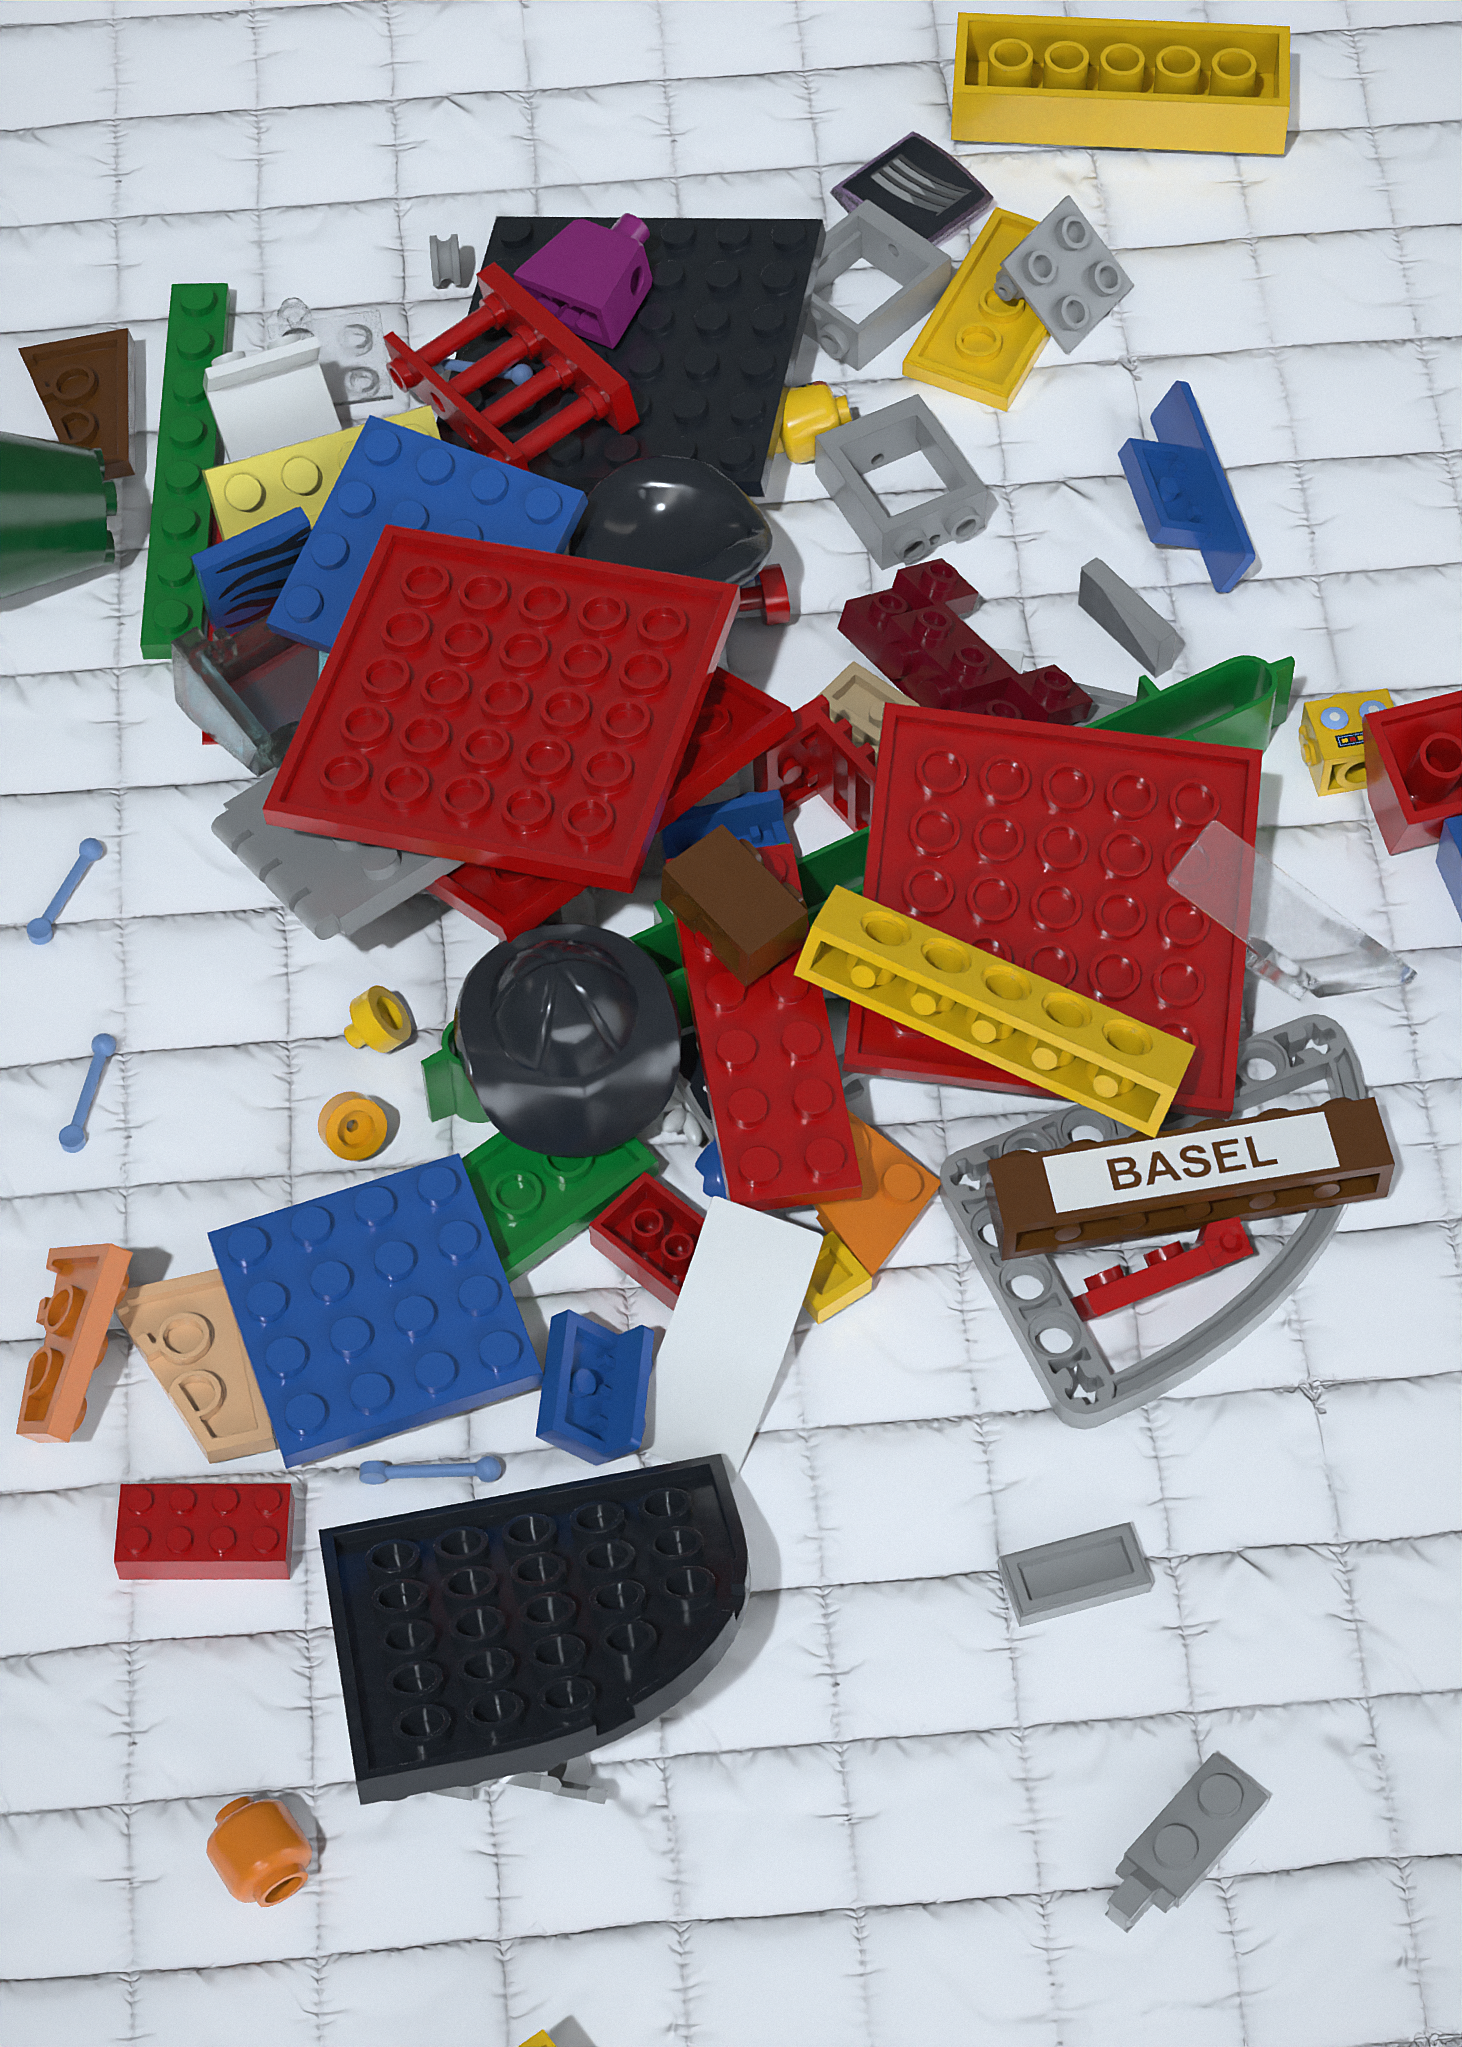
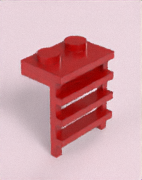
[753,694,876,833]

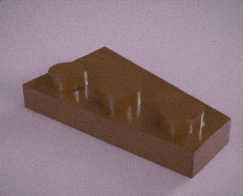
[18,328,136,480]

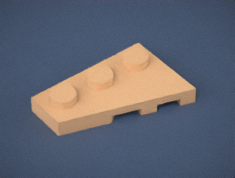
[114,1269,276,1464]

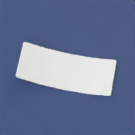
[639,1196,823,1484]

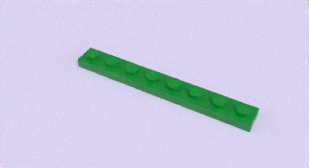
[140,283,231,660]

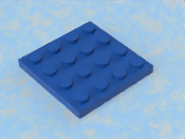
[266,415,588,654]
[207,1153,543,1469]

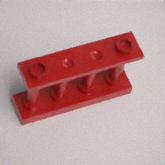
[383,262,640,472]

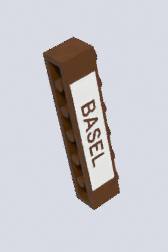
[985,1097,1395,1261]

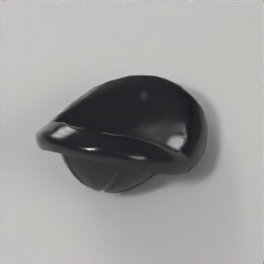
[568,455,773,587]
[453,923,681,1157]

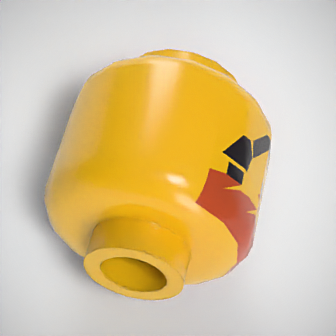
[776,381,852,464]

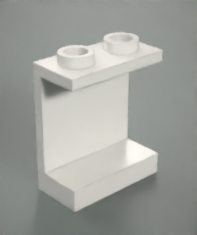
[203,334,342,462]

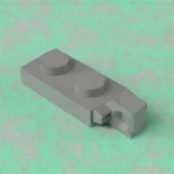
[1105,1753,1269,1934]

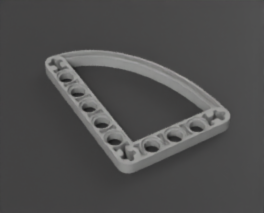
[939,1014,1366,1430]

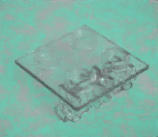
[267,297,394,407]

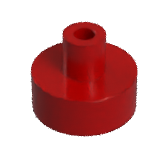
[738,563,790,626]

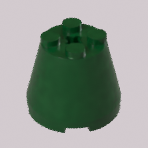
[0,431,117,600]

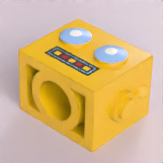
[1298,688,1394,797]

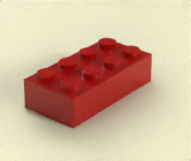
[589,1172,705,1312]
[114,1483,295,1580]

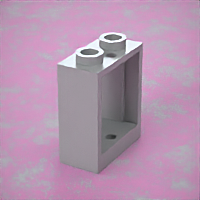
[803,199,951,371]
[815,394,987,571]

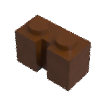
[661,824,808,987]

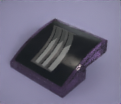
[830,131,994,246]

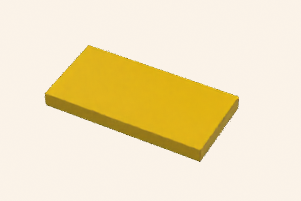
[902,207,1051,412]

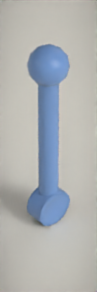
[432,358,534,386]
[26,837,103,945]
[58,1033,116,1153]
[359,1456,501,1485]

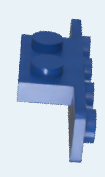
[1117,380,1256,593]

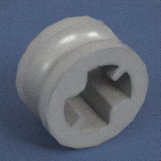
[429,234,462,286]

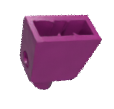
[513,213,653,349]

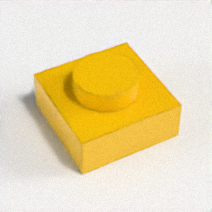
[802,1231,872,1325]

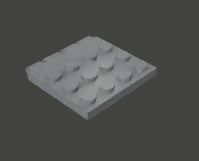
[211,767,465,940]

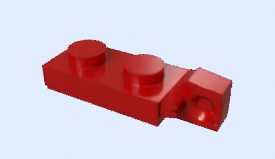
[1070,1216,1254,1322]

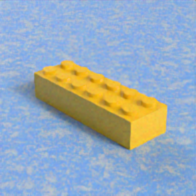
[951,12,1290,155]

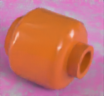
[206,1796,313,1907]

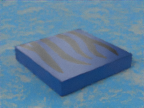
[191,506,312,639]

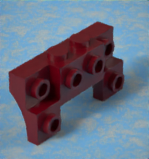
[837,558,1093,725]

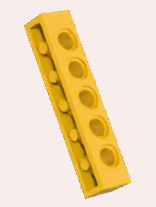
[793,885,1196,1138]

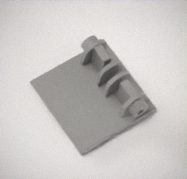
[994,195,1134,355]

